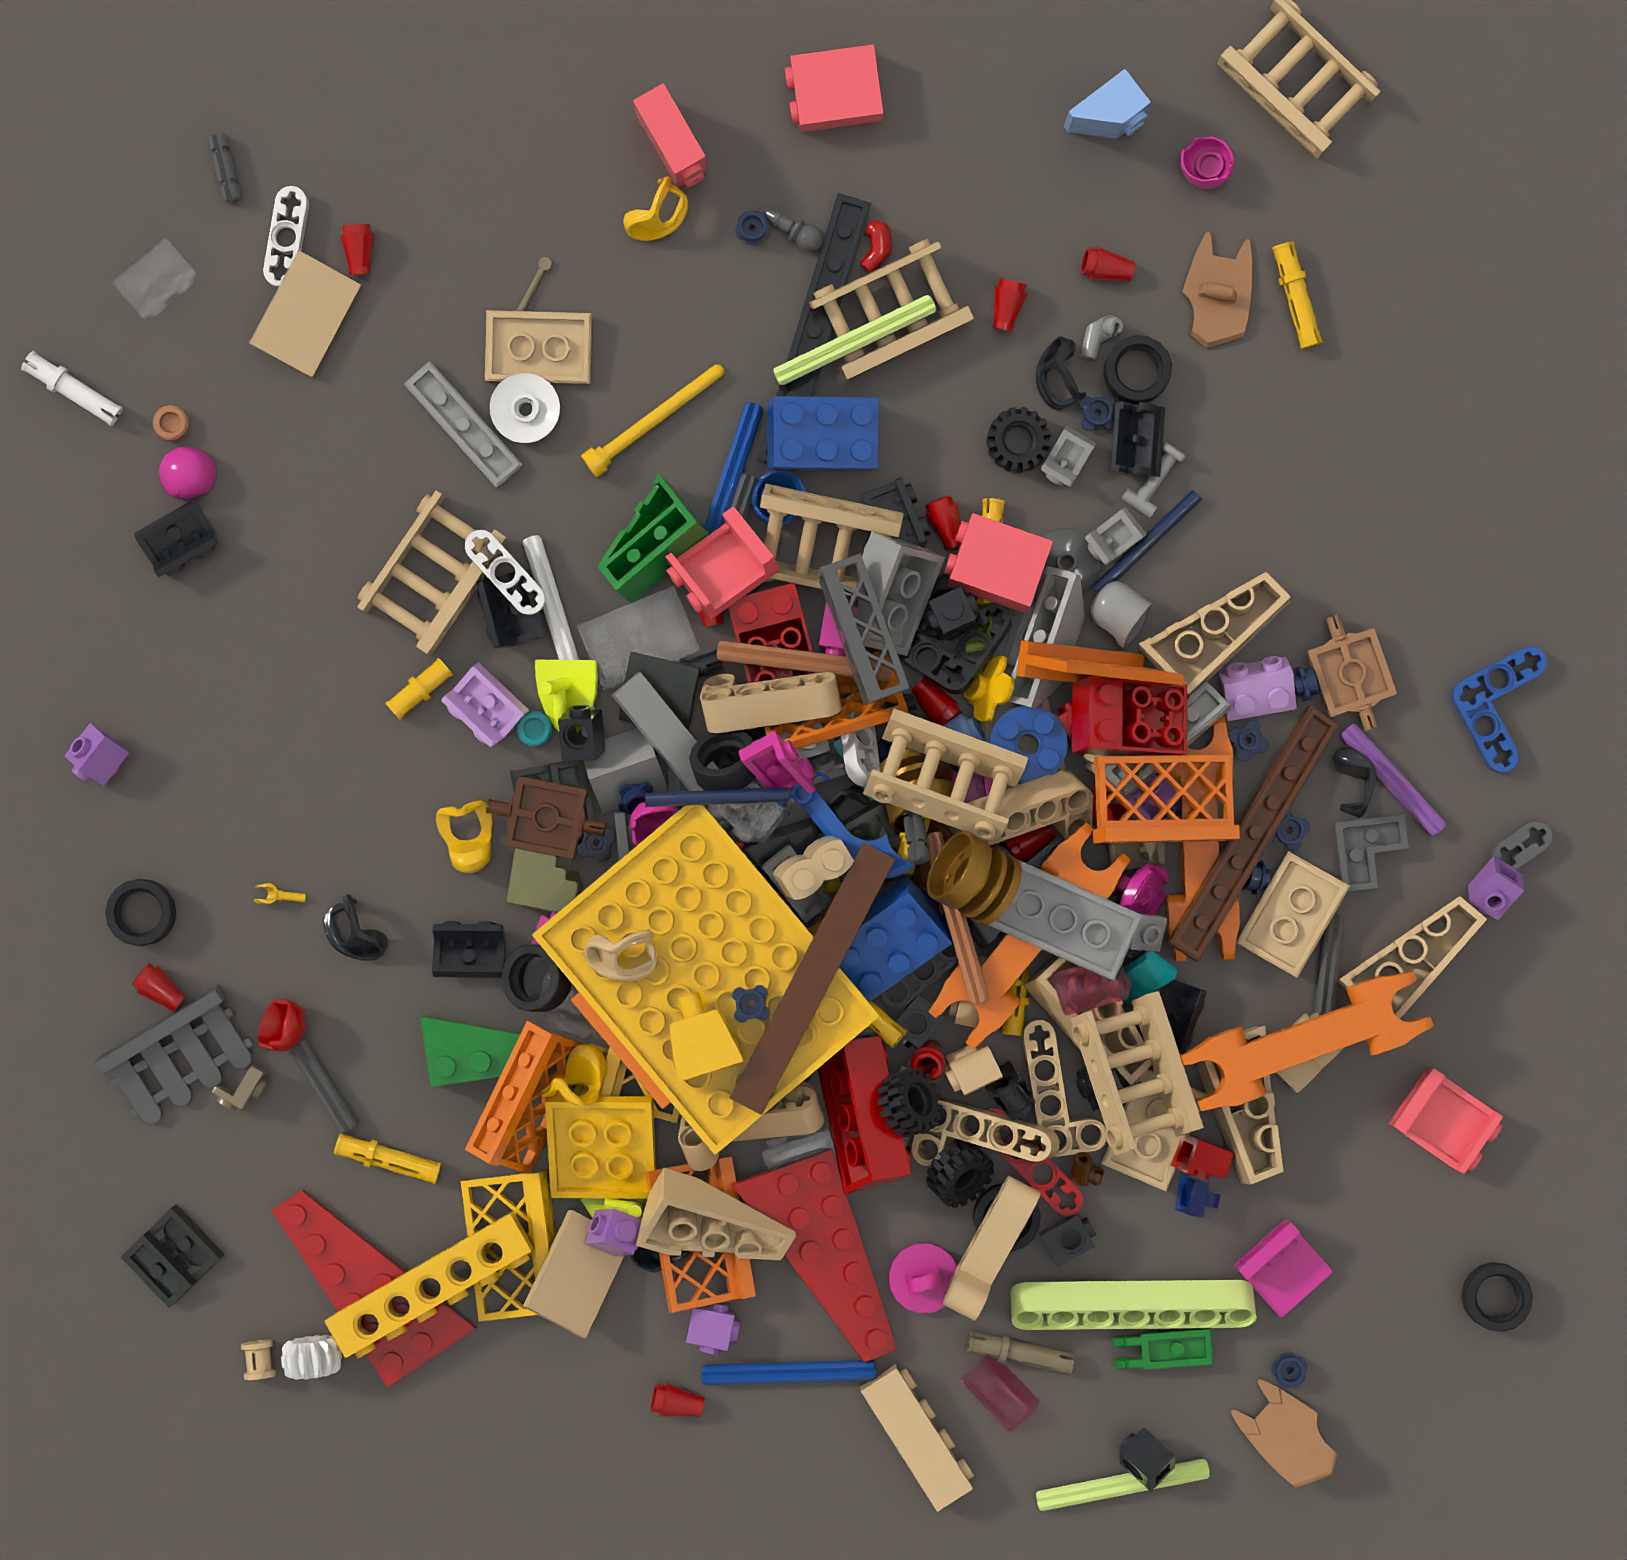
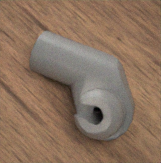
[1080,315,1123,360]

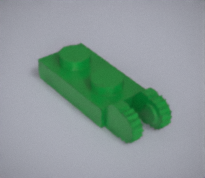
[1112,1328,1214,1370]

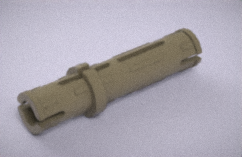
[966,1330,1075,1375]

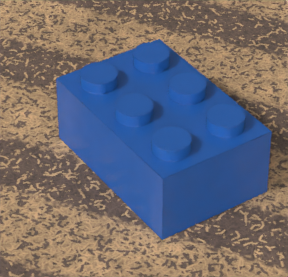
[767,396,879,471]
[840,875,952,1002]

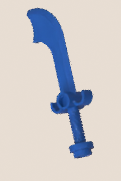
[780,771,914,878]

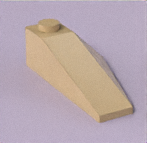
[636,1168,796,1260]

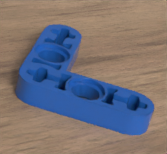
[1451,646,1547,773]

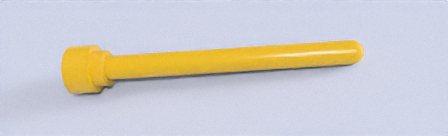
[580,364,724,478]

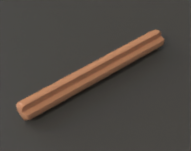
[717,641,892,682]
[925,832,989,1005]

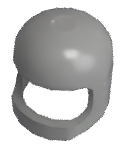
[1090,581,1153,649]

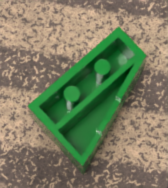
[597,473,710,604]
[420,1015,521,1087]

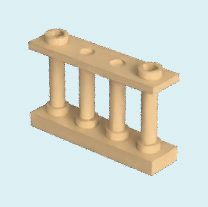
[1217,0,1381,159]
[809,239,974,379]
[760,484,904,599]
[357,490,509,656]
[863,708,1028,843]
[1071,991,1204,1156]

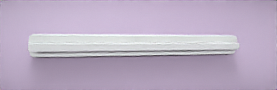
[523,535,595,737]

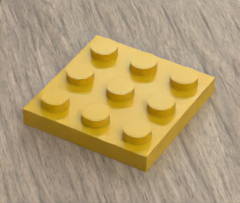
[545,1096,657,1199]

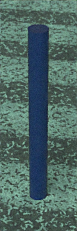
[1091,490,1202,593]
[644,787,789,807]

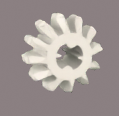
[281,1335,342,1380]

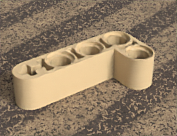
[700,672,842,733]
[961,770,1093,845]
[1022,1019,1106,1157]
[678,1087,825,1171]
[911,1098,1060,1166]
[942,1176,1041,1321]

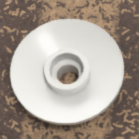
[490,373,560,443]

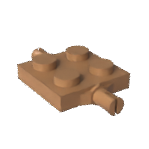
[1306,614,1397,732]

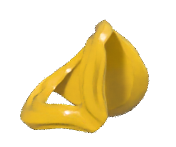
[623,176,689,241]
[436,800,493,874]
[541,1044,607,1106]

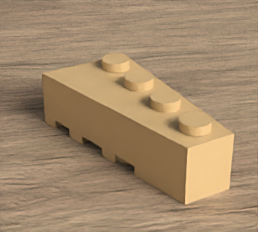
[1139,572,1291,697]
[1338,896,1487,1019]
[1023,955,1152,1088]
[1195,1026,1284,1184]

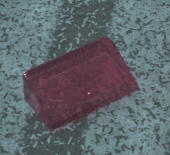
[1052,965,1132,1015]
[961,1356,1039,1432]

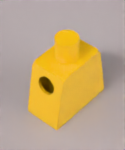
[669,992,746,1082]

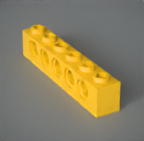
[324,1211,534,1359]

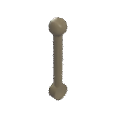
[514,257,552,311]

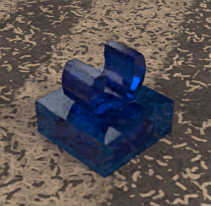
[1175,1175,1220,1217]

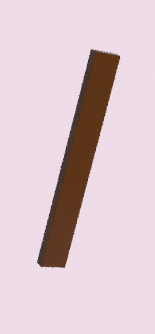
[1166,705,1340,962]
[730,842,896,1115]

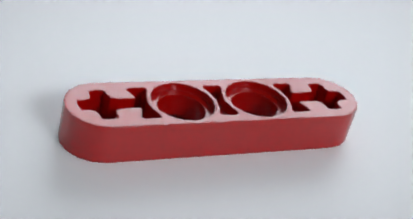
[977,1107,1083,1216]

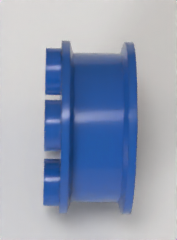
[988,706,1067,784]

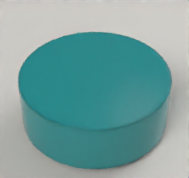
[517,711,553,747]

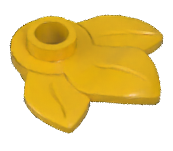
[963,656,1015,723]

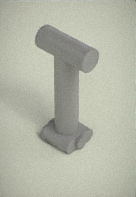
[1121,443,1186,519]

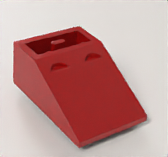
[728,582,814,683]
[1072,676,1187,755]

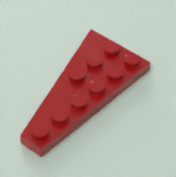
[730,1149,897,1362]
[272,1190,477,1387]

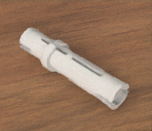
[21,351,123,426]

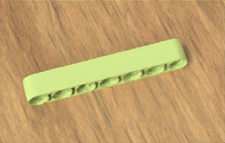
[1010,1280,1257,1330]

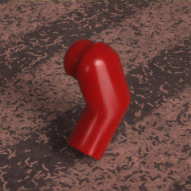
[860,220,892,273]

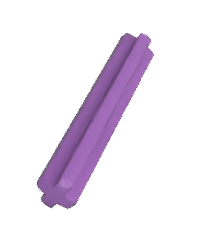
[1341,724,1446,836]

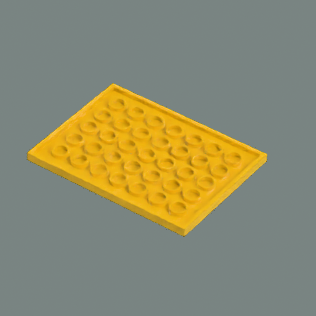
[532,805,880,1155]

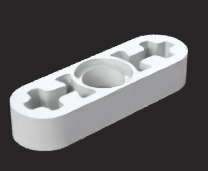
[263,186,309,288]
[465,530,545,615]
[841,693,881,786]

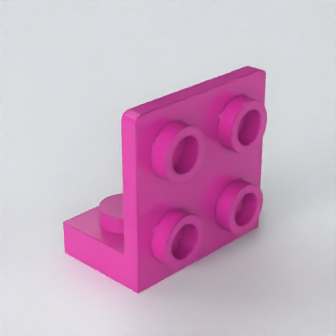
[1233,1218,1332,1317]

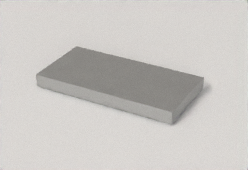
[989,859,1143,981]

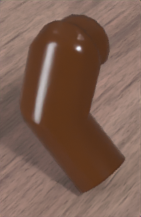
[1072,1152,1104,1186]

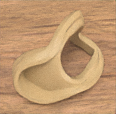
[584,929,657,981]

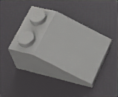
[858,532,945,656]

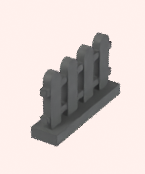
[94,984,254,1124]

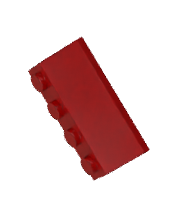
[817,1036,911,1194]

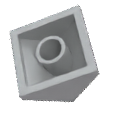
[584,728,668,814]

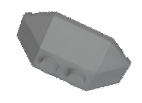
[992,566,1085,709]

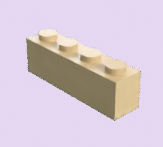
[860,1364,974,1512]

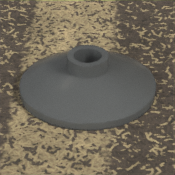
[1043,528,1101,594]

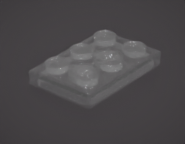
[577,586,701,691]

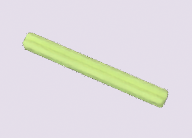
[773,295,936,385]
[1036,1459,1210,1511]

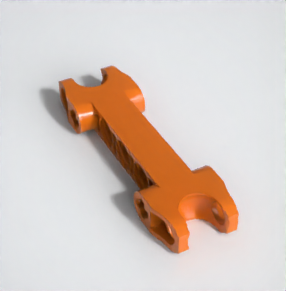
[1163,716,1240,961]
[928,822,1131,1049]
[1180,971,1434,1111]

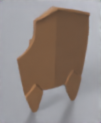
[1182,232,1252,349]
[1231,1379,1337,1488]

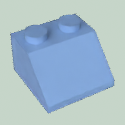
[1064,69,1151,139]

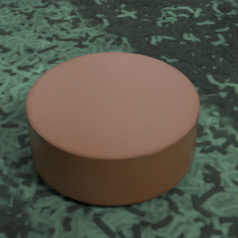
[153,405,190,442]

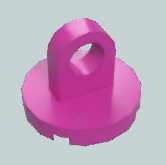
[1112,862,1169,915]
[889,1242,957,1314]

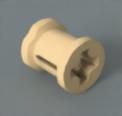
[241,1339,276,1380]

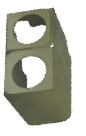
[506,848,582,913]

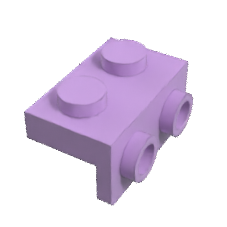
[1218,656,1297,721]
[441,662,529,748]

